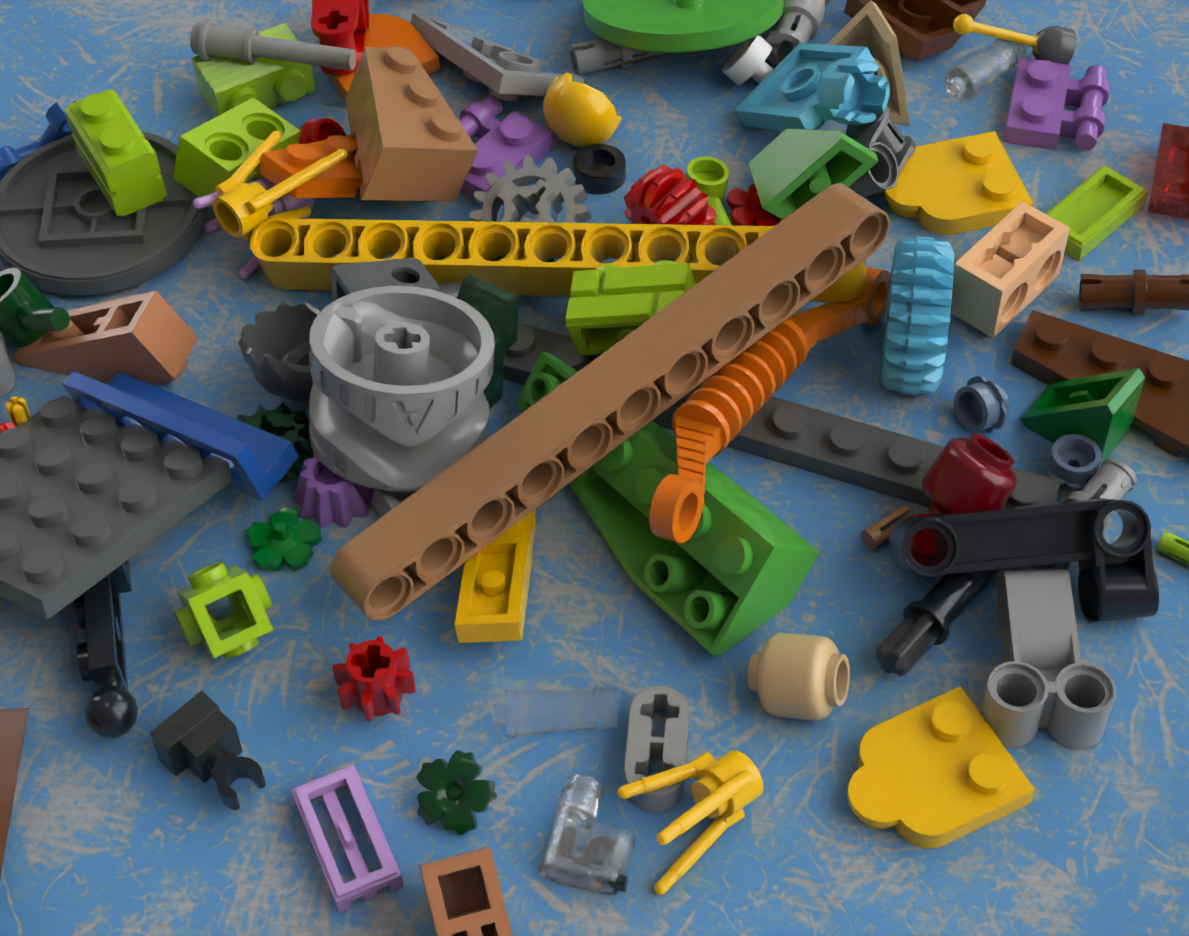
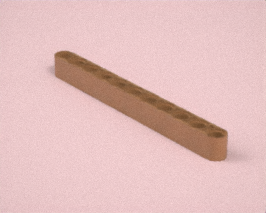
[330,183,890,621]

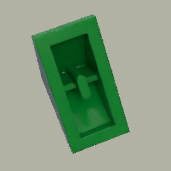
[1020,368,1145,461]

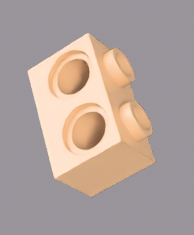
[950,201,1070,338]

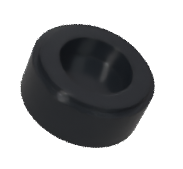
[573,144,626,194]

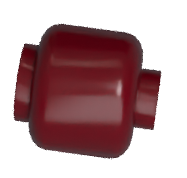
[922,434,1017,515]

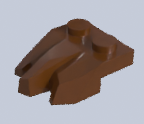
[844,0,986,60]

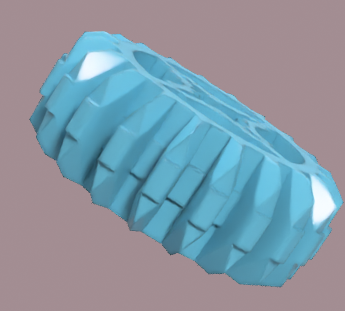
[881,236,954,396]

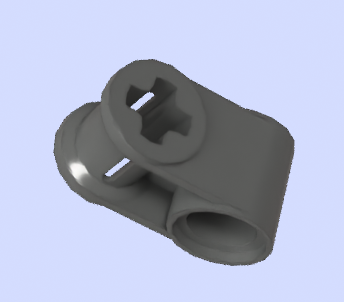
[845,106,916,198]

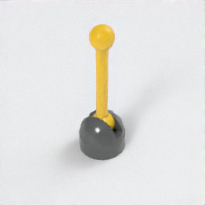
[953,14,1076,65]

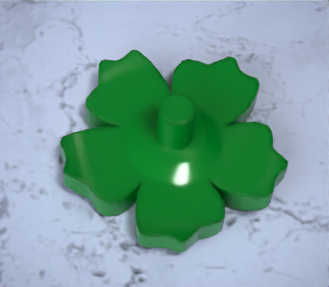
[246,506,322,571]

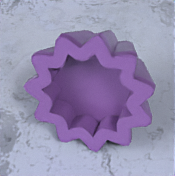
[292,453,374,528]

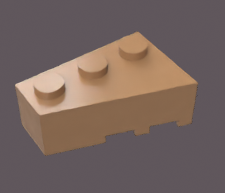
[345,46,478,201]

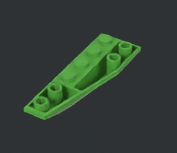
[516,352,820,655]

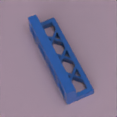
[62,371,299,501]

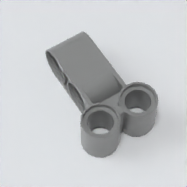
[980,568,1117,749]

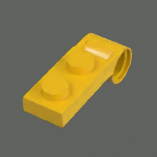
[454,509,536,643]

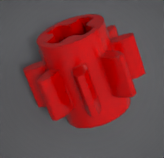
[332,636,416,722]

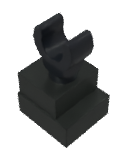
[150,690,266,810]

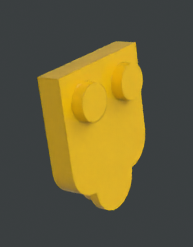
[884,131,1034,235]
[847,686,1035,849]

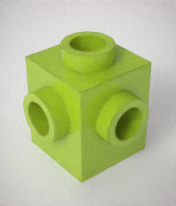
[174,561,274,659]

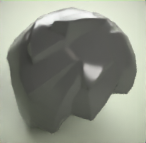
[238,302,321,399]

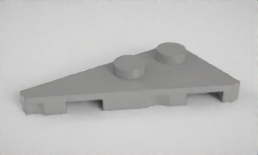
[410,13,584,101]

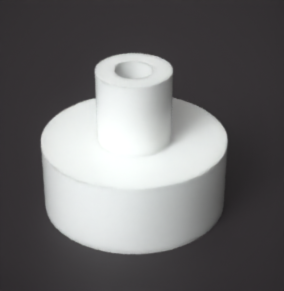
[722,35,773,85]

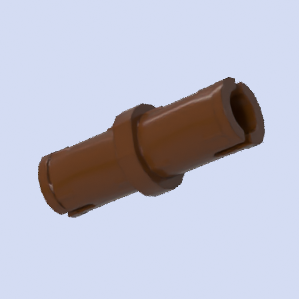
[1079,269,1189,315]

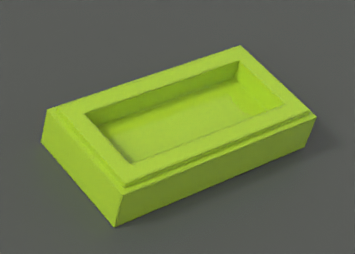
[1046,165,1148,261]

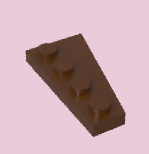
[1011,310,1189,457]

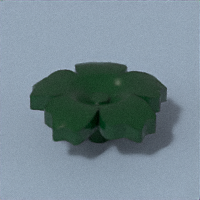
[417,750,497,835]

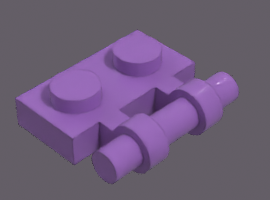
[1004,58,1110,150]
[459,95,555,199]

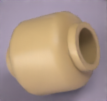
[748,632,850,720]

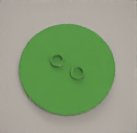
[582,0,784,53]

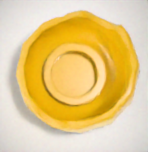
[543,72,622,148]

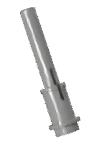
[190,18,357,70]

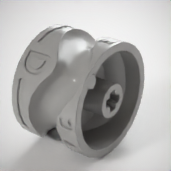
[309,286,495,491]

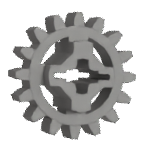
[470,155,592,263]

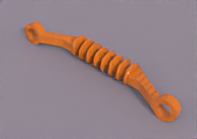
[649,266,890,543]

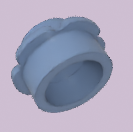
[954,376,1009,433]
[1044,434,1103,491]

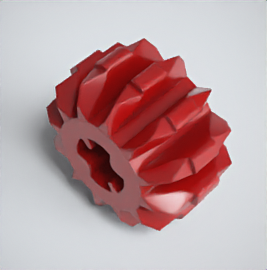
[624,164,717,261]

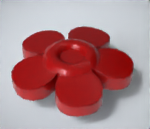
[726,183,781,226]

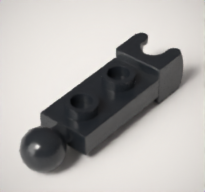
[74,559,138,738]

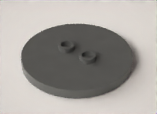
[0,132,208,295]

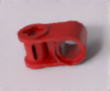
[310,0,370,76]

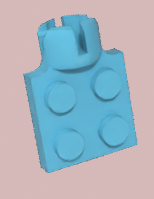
[734,43,890,131]

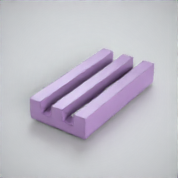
[291,764,404,913]

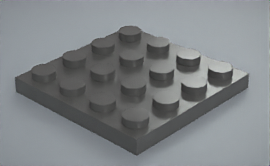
[0,395,232,620]

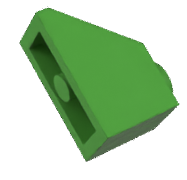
[748,128,878,220]

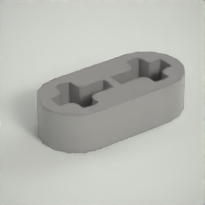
[624,685,689,812]

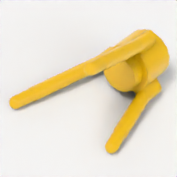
[212,130,348,241]
[617,750,764,895]

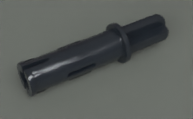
[875,569,1000,676]

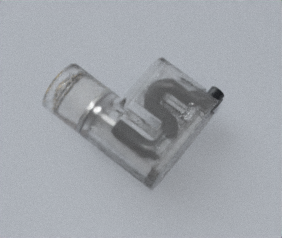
[538,774,635,895]

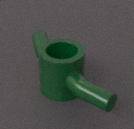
[0,267,70,347]

